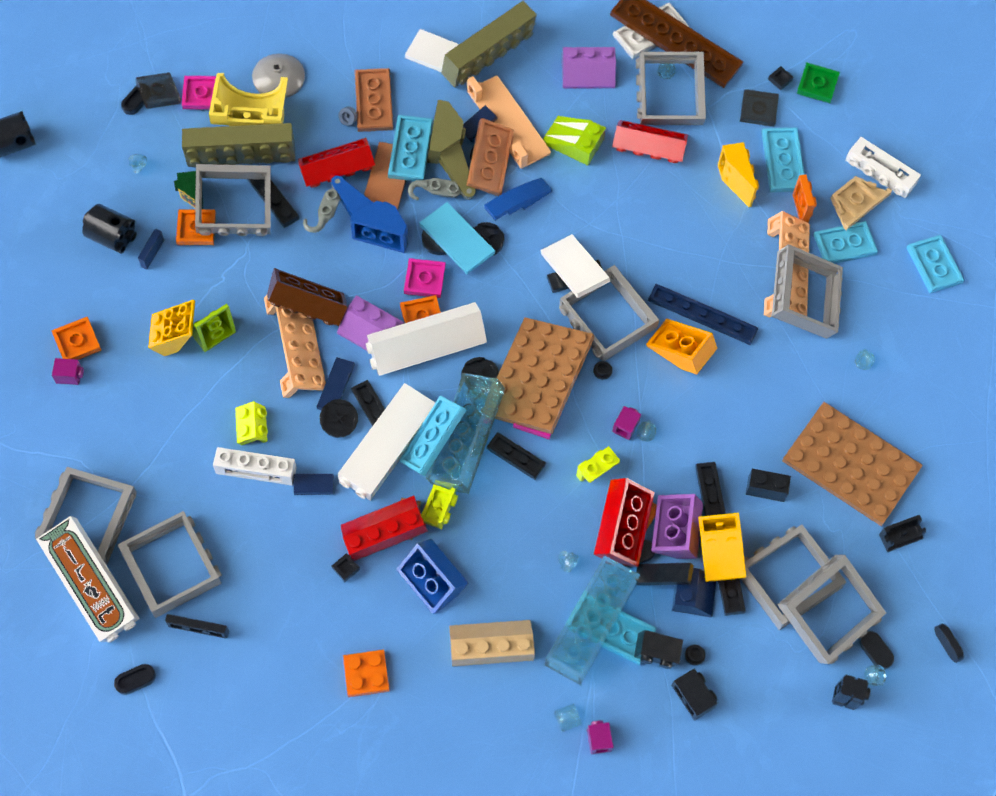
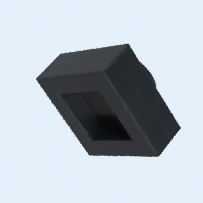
[768,66,793,90]
[331,553,360,582]

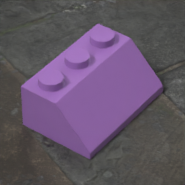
[562,47,616,89]
[337,295,404,351]
[651,494,703,559]

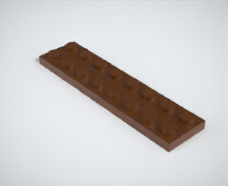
[610,0,743,88]

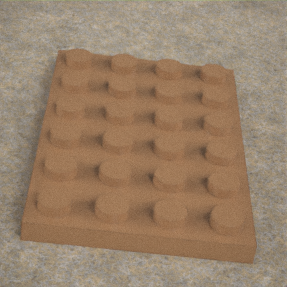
[481,317,594,434]
[782,402,923,526]

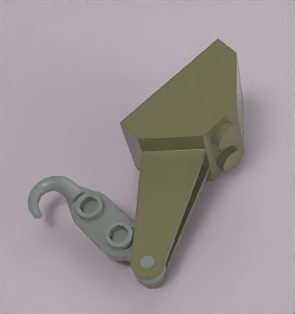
[408,100,476,201]

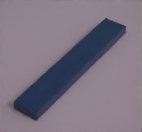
[648,284,758,345]

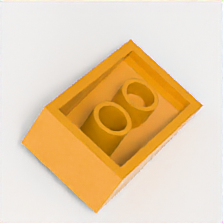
[646,319,718,375]

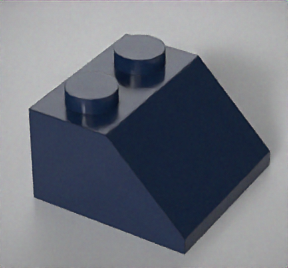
[672,568,716,617]

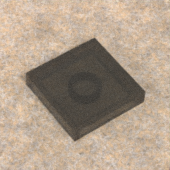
[135,72,181,109]
[740,89,779,127]

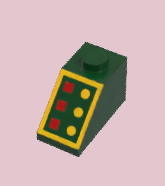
[174,171,204,210]

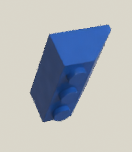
[396,539,469,614]

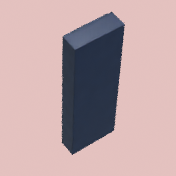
[317,357,355,410]

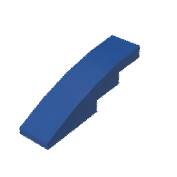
[484,177,552,221]

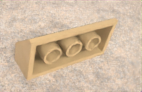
[449,620,535,666]

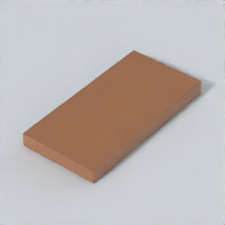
[355,68,393,132]
[467,118,514,196]
[364,142,406,210]

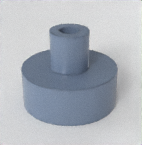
[339,106,357,126]

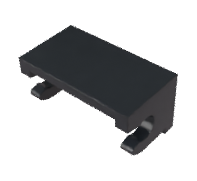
[879,515,926,552]

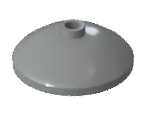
[252,54,305,98]

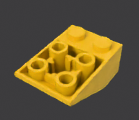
[718,142,759,207]
[148,300,195,356]
[698,513,746,582]

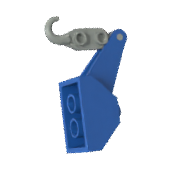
[303,176,408,253]

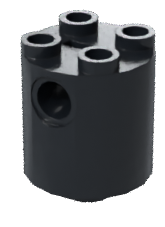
[0,111,36,157]
[82,203,137,254]

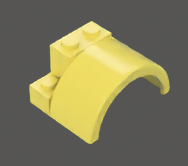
[209,73,288,126]

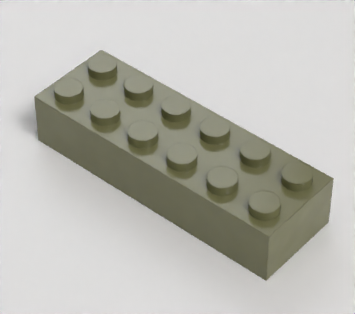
[441,1,537,88]
[182,123,295,167]

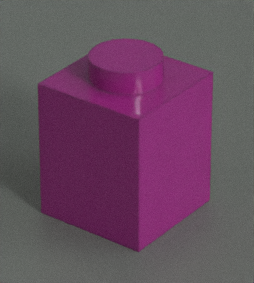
[52,358,84,385]
[612,406,641,440]
[587,720,613,755]

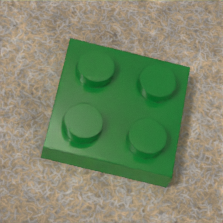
[796,62,840,103]

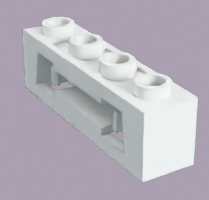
[846,137,921,198]
[213,447,297,486]

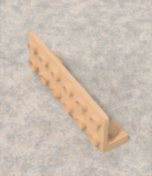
[467,76,551,169]
[764,211,810,318]
[264,295,326,398]

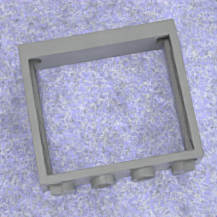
[636,52,706,125]
[195,164,271,236]
[772,244,843,339]
[559,265,659,361]
[35,467,137,565]
[117,511,222,618]
[741,525,846,630]
[777,555,886,664]

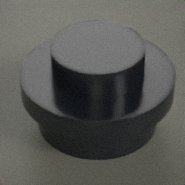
[593,361,612,380]
[685,645,706,665]

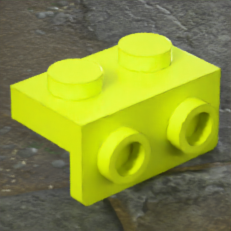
[235,401,268,445]
[576,446,620,483]
[422,484,458,529]

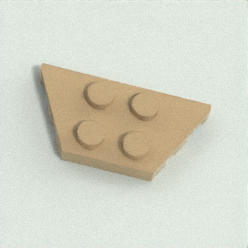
[830,176,892,230]

